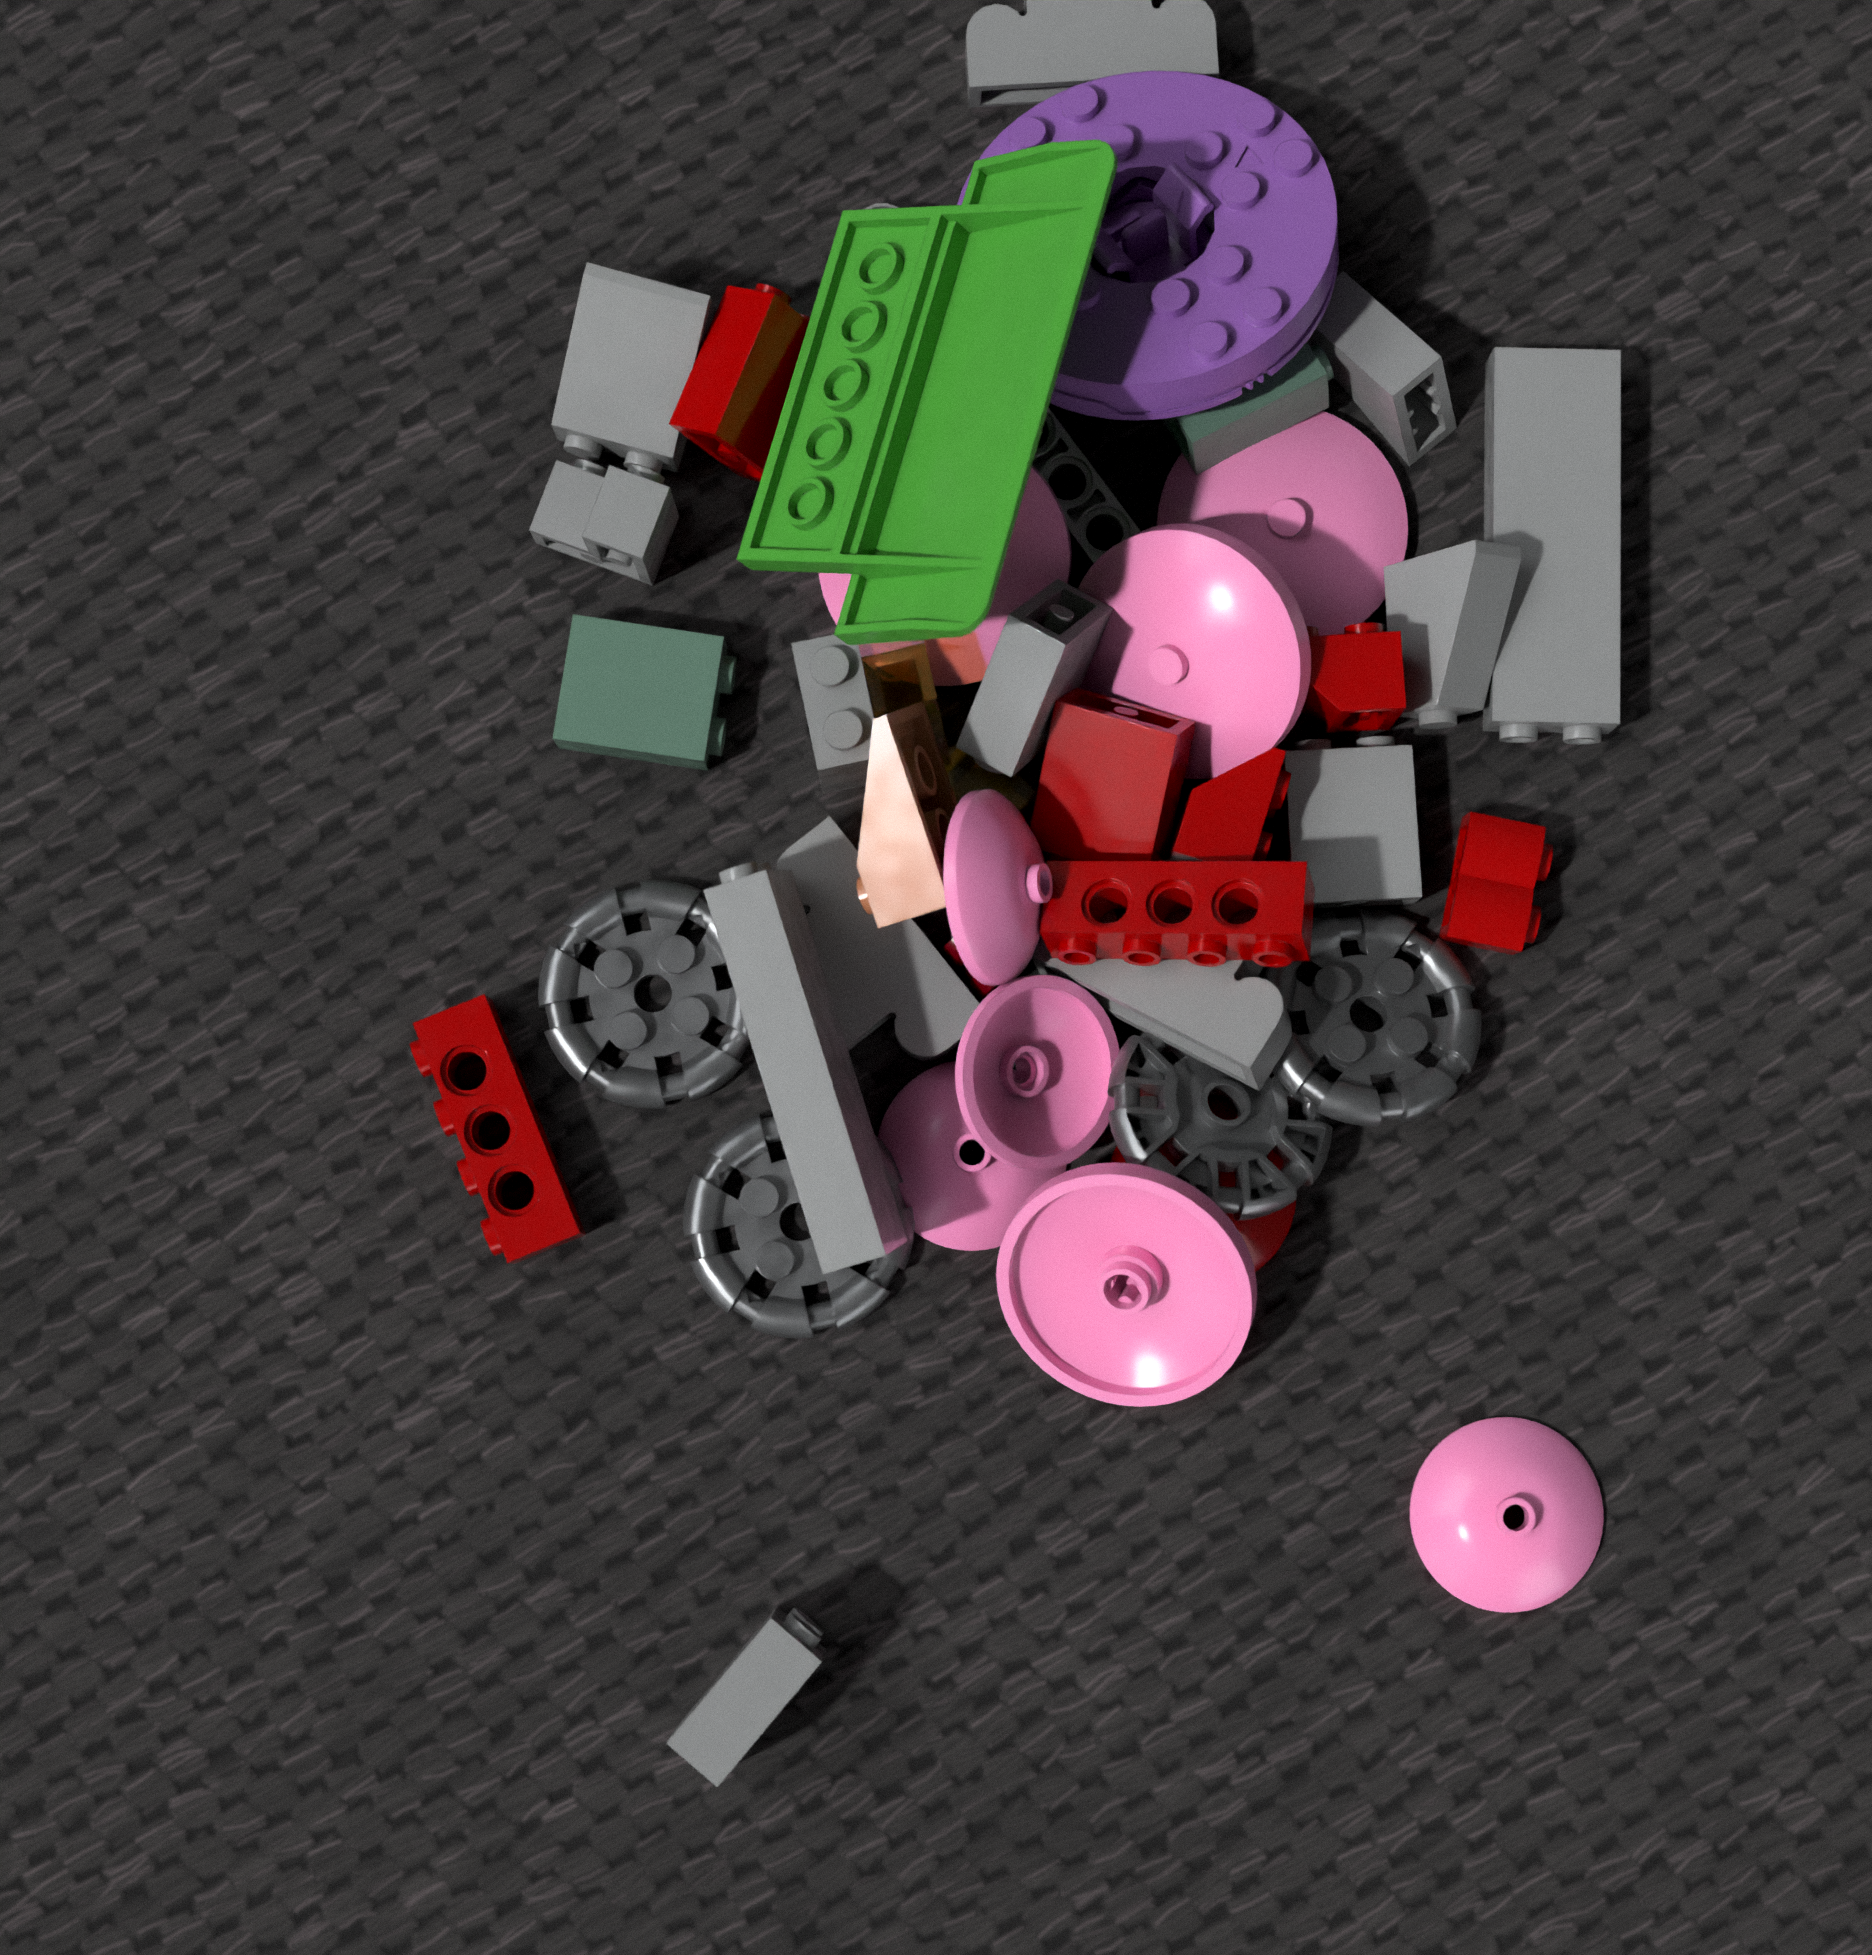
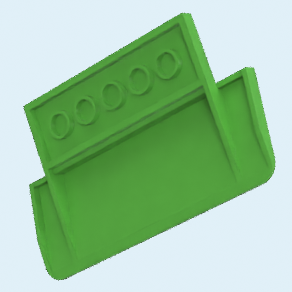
[736,140,1118,645]

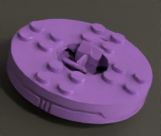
[957,71,1339,421]

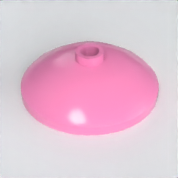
[943,789,1053,986]
[955,975,1120,1170]
[878,1061,1067,1251]
[1409,1417,1604,1613]

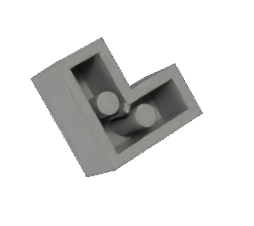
[529,459,679,586]

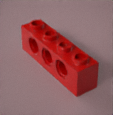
[1040,861,1315,967]
[410,994,586,1264]

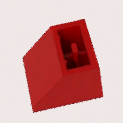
[1302,622,1406,733]
[1167,748,1292,861]

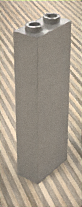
[1483,347,1621,745]
[703,861,907,1274]

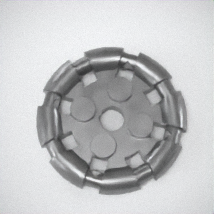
[538,880,750,1109]
[1258,908,1482,1127]
[1107,1032,1333,1221]
[683,1113,915,1339]

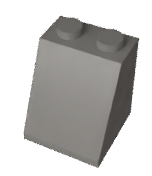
[551,262,715,474]

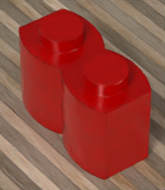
[1439,811,1553,955]

